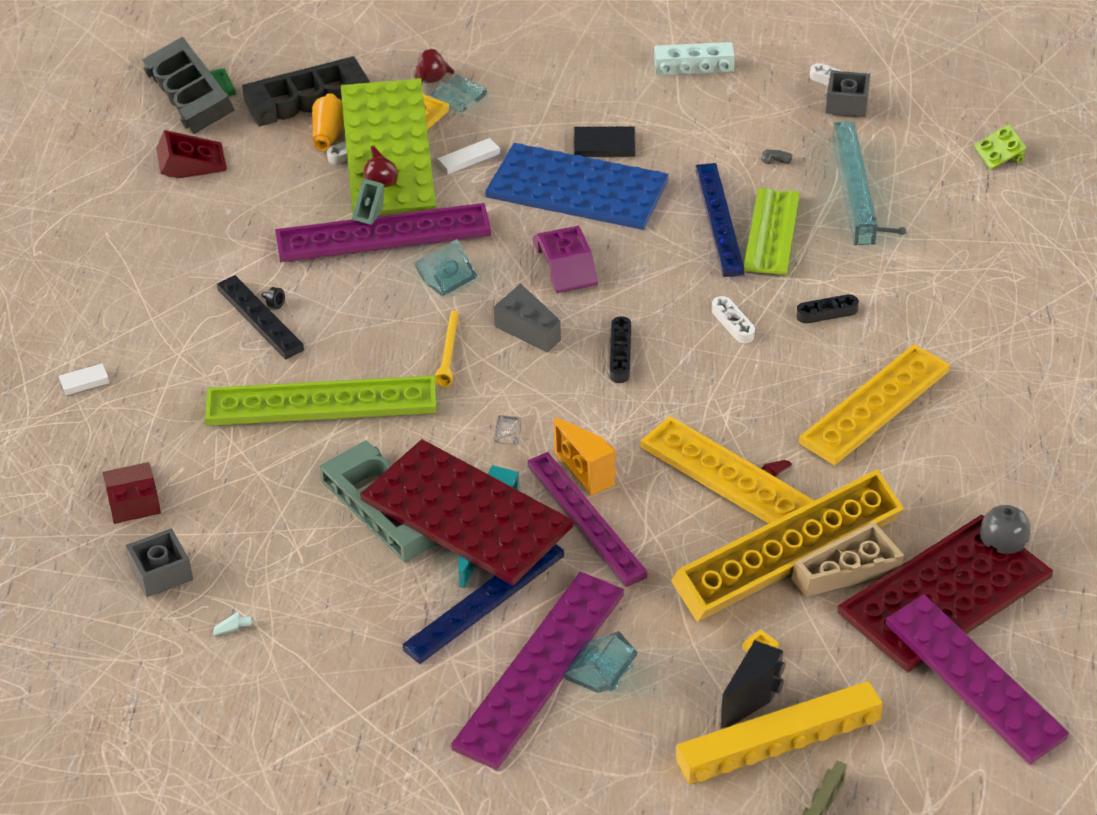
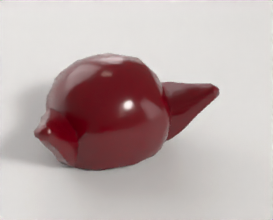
[415,49,455,86]
[361,145,399,188]

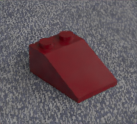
[156,130,227,178]
[103,462,161,524]

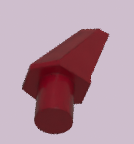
[761,460,792,477]

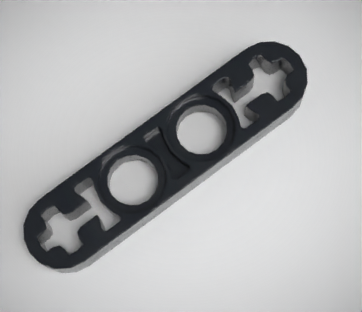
[610,316,631,383]

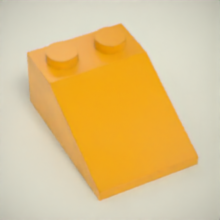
[553,418,616,496]

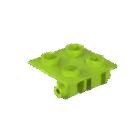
[974,124,1027,170]

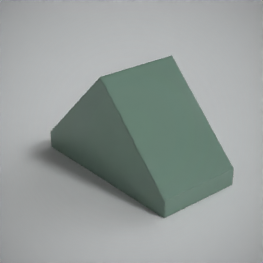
[352,179,384,225]

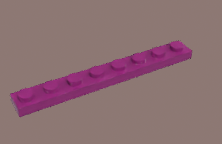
[527,452,647,587]

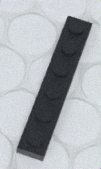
[217,275,304,360]

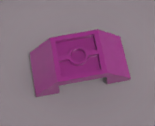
[532,225,598,294]

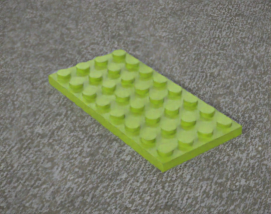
[341,78,436,216]

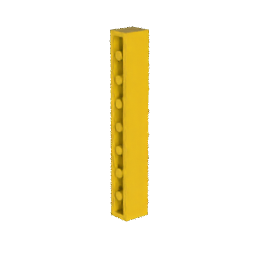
[676,681,883,785]

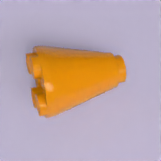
[312,94,345,151]

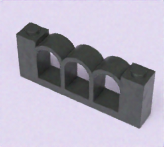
[142,37,235,134]
[242,56,370,127]

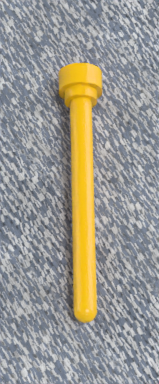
[435,310,459,387]

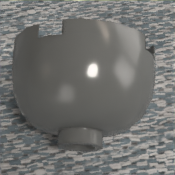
[980,505,1031,554]

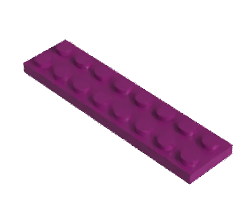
[885,595,1070,765]

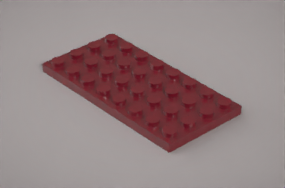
[360,439,573,585]
[837,514,1053,673]

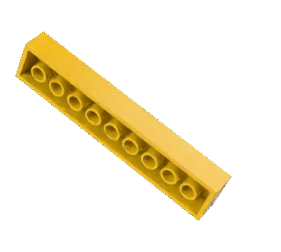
[671,469,904,623]

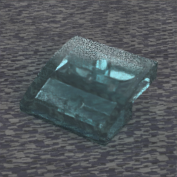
[430,74,487,112]

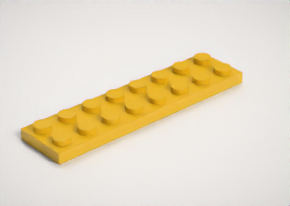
[798,344,951,466]
[640,416,815,524]

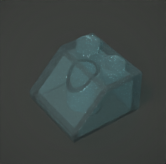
[413,239,478,296]
[564,631,638,693]

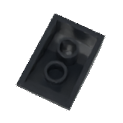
[721,640,786,729]

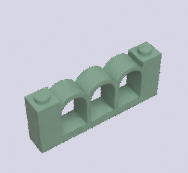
[320,440,438,563]

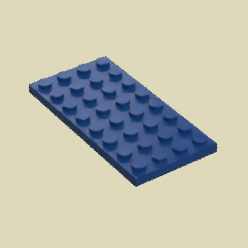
[485,143,669,230]

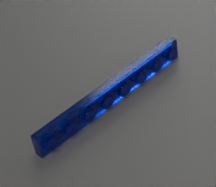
[696,163,745,277]
[402,544,564,664]

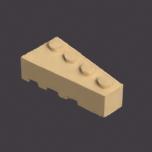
[791,522,904,597]

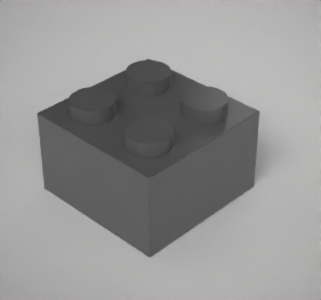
[826,70,870,117]
[126,528,193,597]

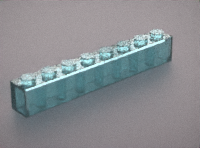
[833,121,877,245]

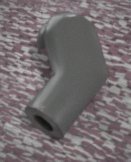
[761,149,792,164]

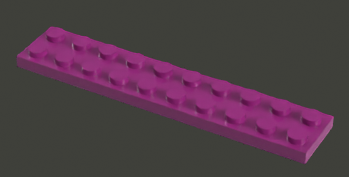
[275,203,491,262]
[451,571,624,770]

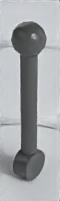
[862,224,906,235]

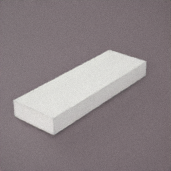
[437,138,500,174]

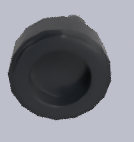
[261,287,285,309]

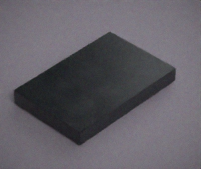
[574,126,635,157]

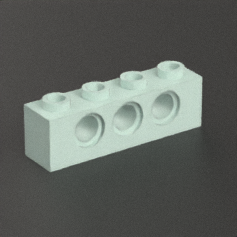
[654,42,734,75]

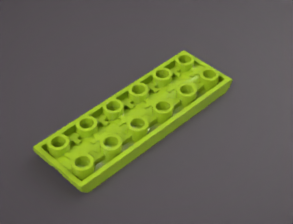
[744,187,800,275]

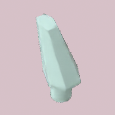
[213,612,252,636]

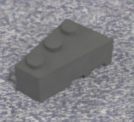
[494,283,561,353]

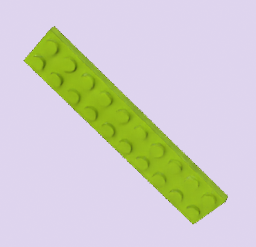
[205,375,437,426]

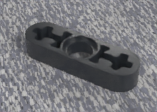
[796,294,859,324]

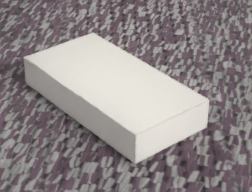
[59,364,109,396]

